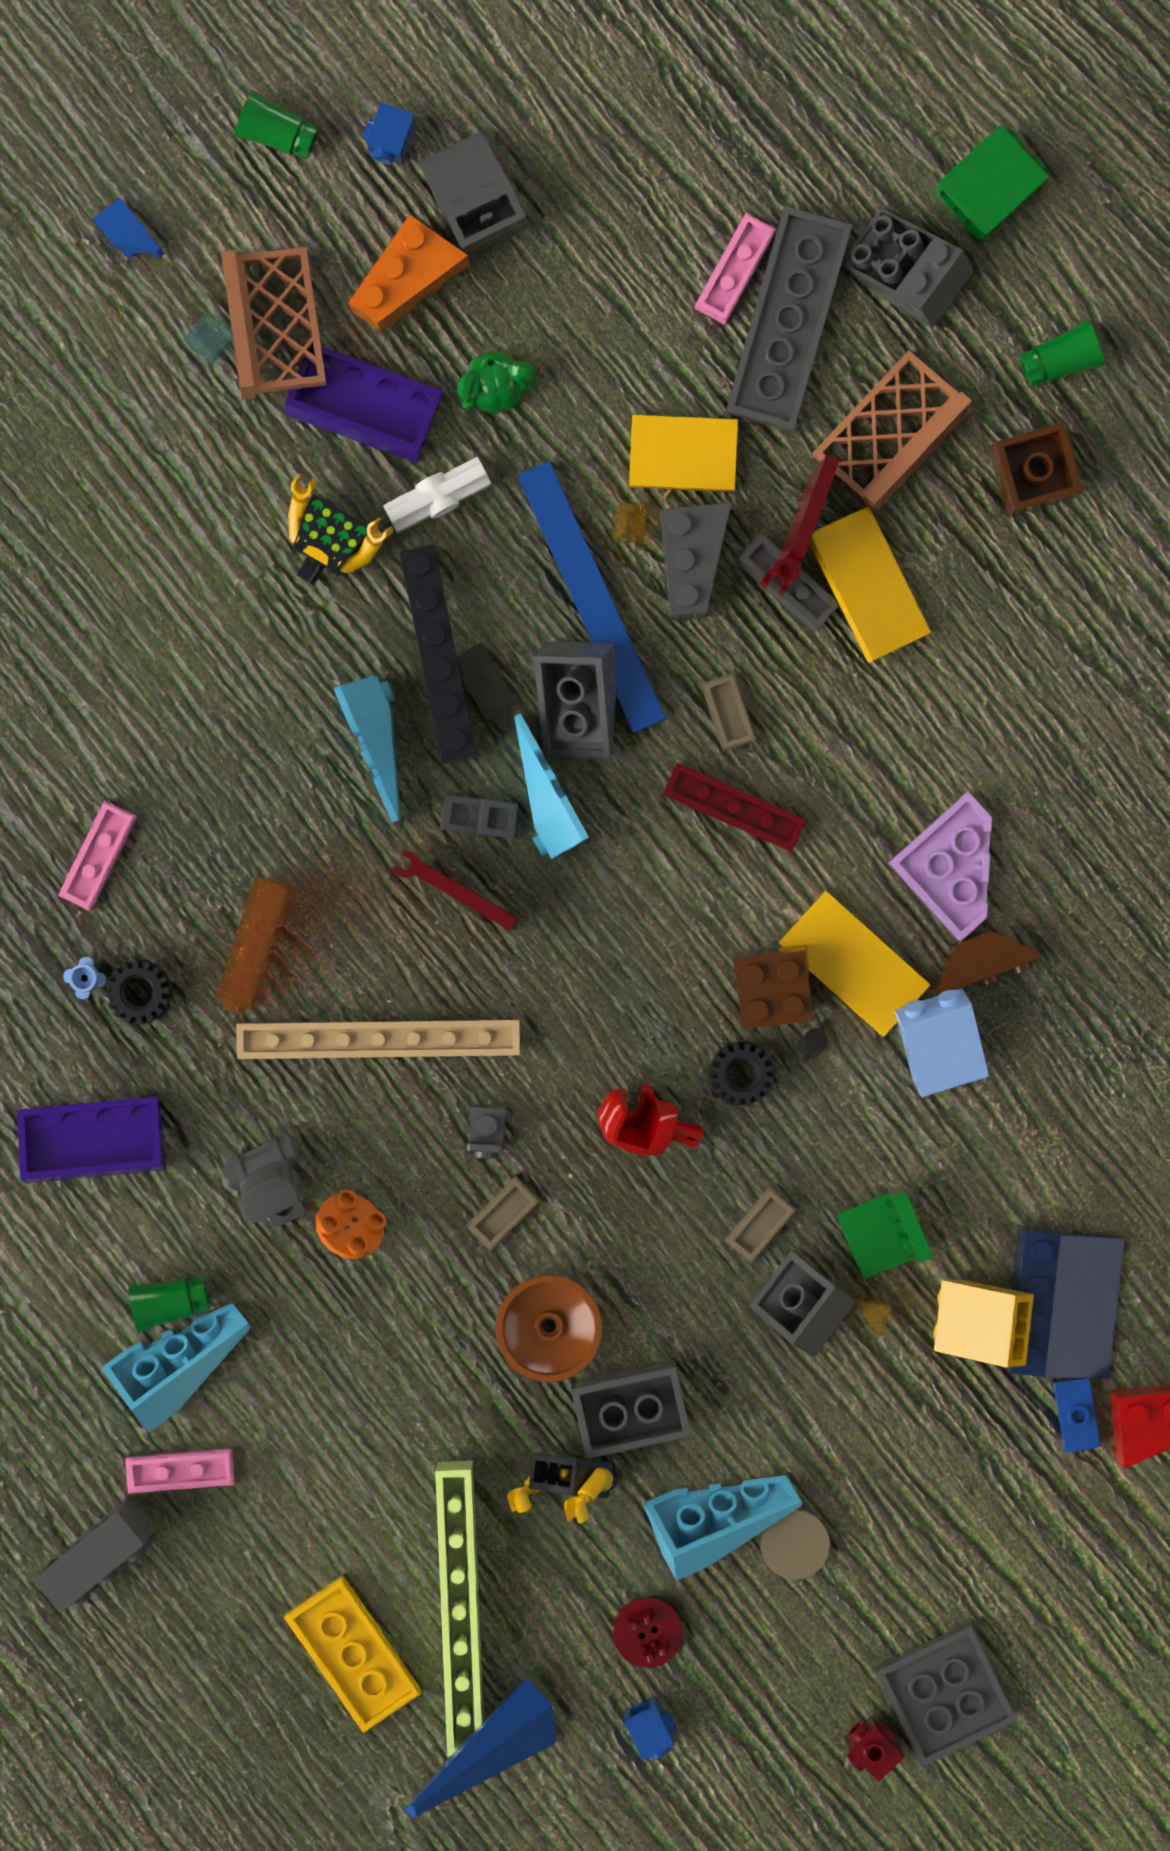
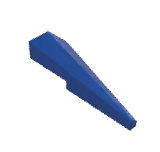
[405,1678,557,1818]

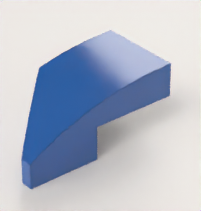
[93,198,164,257]

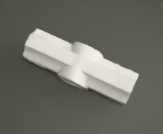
[383,457,491,534]

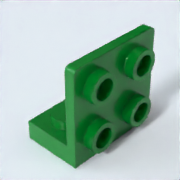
[837,1187,933,1279]

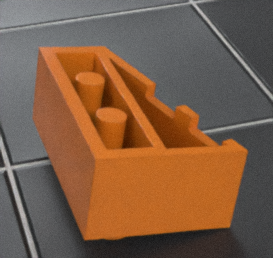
[348,214,470,332]

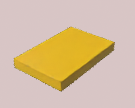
[629,415,738,492]

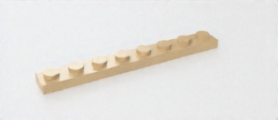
[236,1019,520,1059]

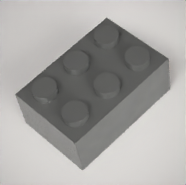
[571,1359,691,1459]
[34,1496,156,1613]

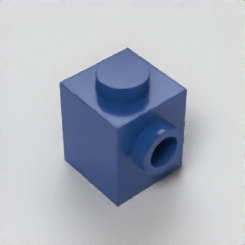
[363,102,416,165]
[623,1696,677,1761]

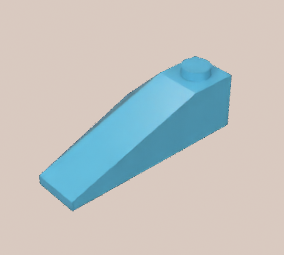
[334,675,401,824]
[514,714,589,859]
[101,1303,251,1433]
[644,1475,802,1581]

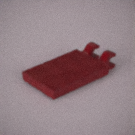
[761,454,840,595]
[392,850,519,931]

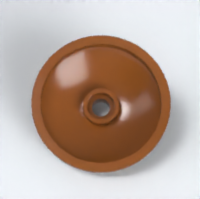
[496,1275,602,1382]

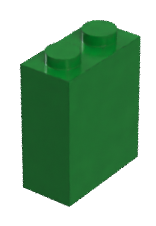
[934,125,1049,244]

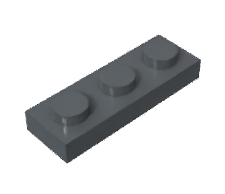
[736,533,839,633]

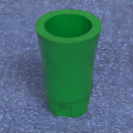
[235,90,319,159]
[1019,319,1104,387]
[128,1277,210,1334]

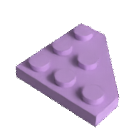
[888,792,992,941]

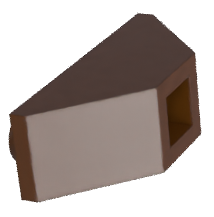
[933,931,1040,996]

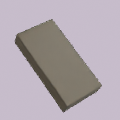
[700,673,756,752]
[466,1175,540,1251]
[724,1186,797,1264]

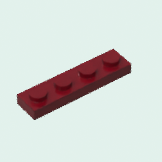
[663,762,806,852]

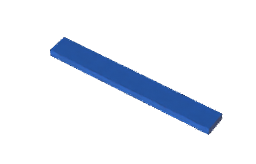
[517,461,666,734]

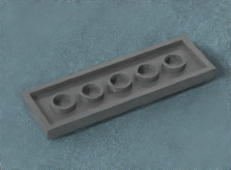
[725,206,852,432]

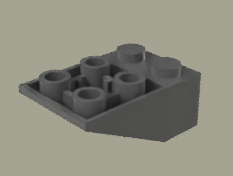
[418,132,527,257]
[841,208,974,328]

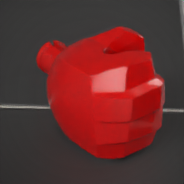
[597,1084,703,1156]

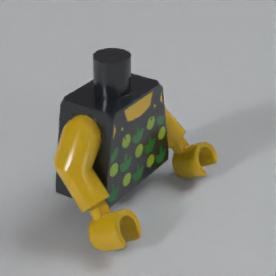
[288,473,393,586]
[507,1452,618,1524]

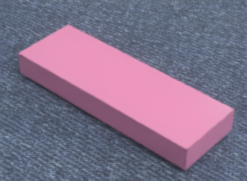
[694,213,777,325]
[58,801,138,911]
[125,1448,235,1494]

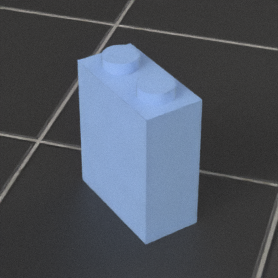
[894,989,989,1097]

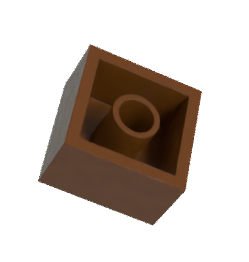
[988,422,1083,517]
[733,944,815,1029]

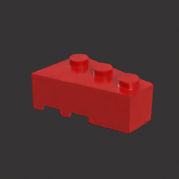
[1109,1384,1170,1469]

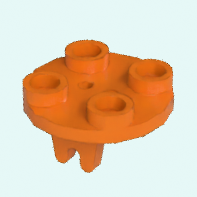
[316,1190,386,1259]

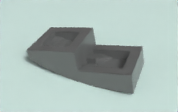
[440,795,518,839]

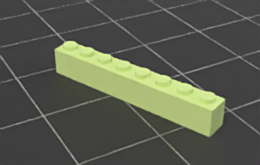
[435,1461,484,1756]

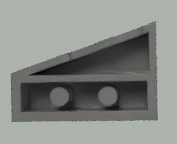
[659,502,732,621]

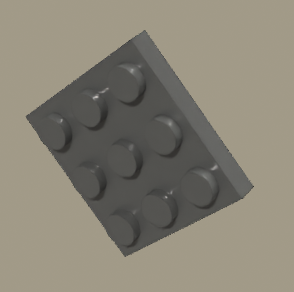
[874,1622,1017,1767]

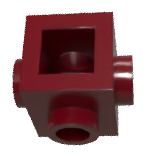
[846,1716,904,1782]

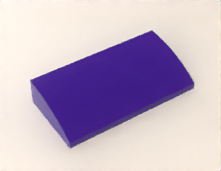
[285,346,443,463]
[17,1096,166,1184]

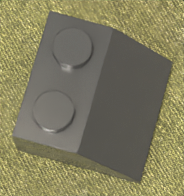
[749,1250,857,1357]

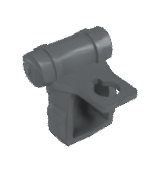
[223,1133,306,1227]

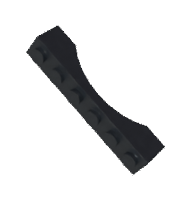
[399,545,478,764]

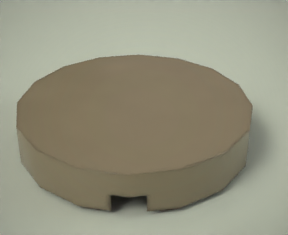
[760,1508,830,1580]

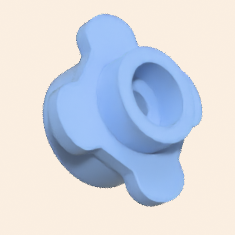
[63,957,106,999]

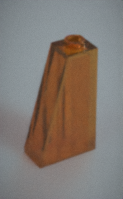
[215,877,297,1014]

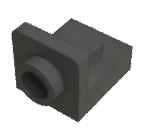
[467,1106,506,1159]

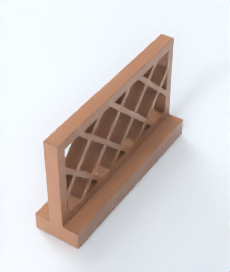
[221,247,326,400]
[812,350,972,514]

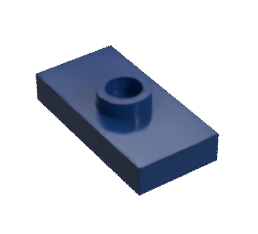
[1052,1378,1101,1453]

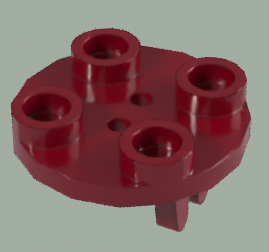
[613,1595,683,1668]

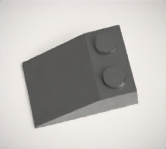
[533,641,617,758]

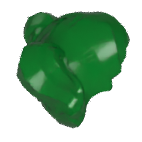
[457,351,537,413]

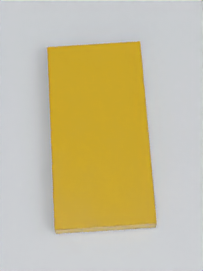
[809,506,931,663]
[778,891,930,1037]
[284,1575,422,1733]

